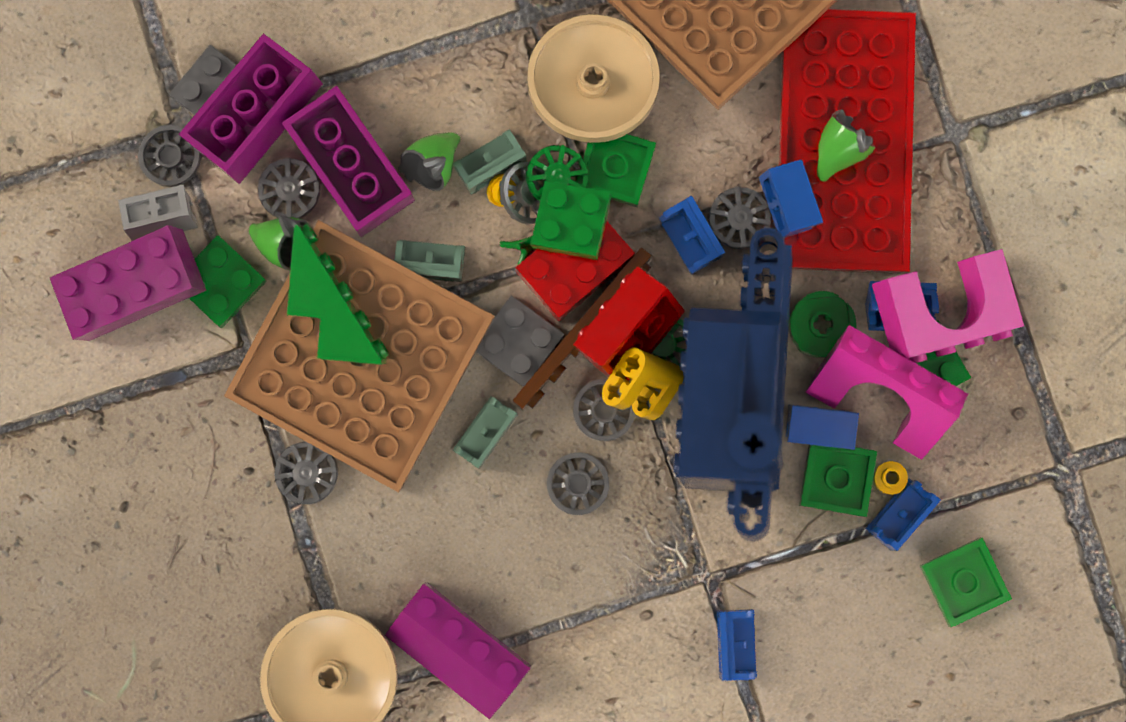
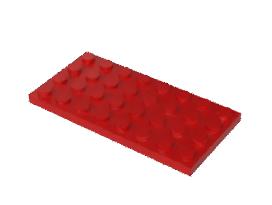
[779,9,916,274]

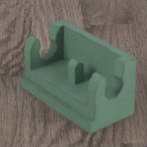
[453,129,527,195]
[394,240,466,283]
[453,396,518,469]

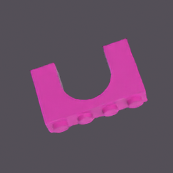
[872,249,1024,363]
[806,325,968,460]

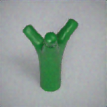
[500,236,535,265]

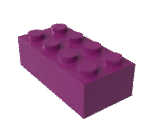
[282,85,415,238]
[50,225,206,341]

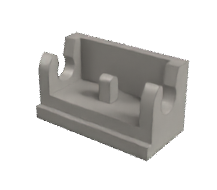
[118,185,198,241]

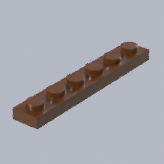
[513,247,652,411]

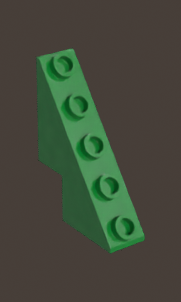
[287,223,389,365]

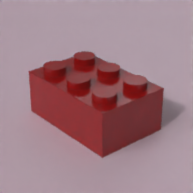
[515,220,635,322]
[573,266,685,380]

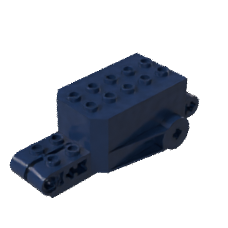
[673,227,793,542]

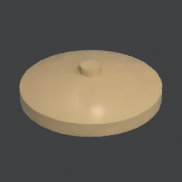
[527,15,660,143]
[260,609,398,722]

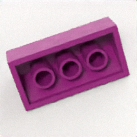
[178,33,323,184]
[385,582,531,719]

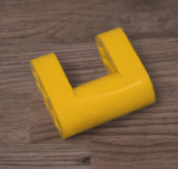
[602,348,684,420]

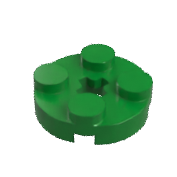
[789,291,857,358]

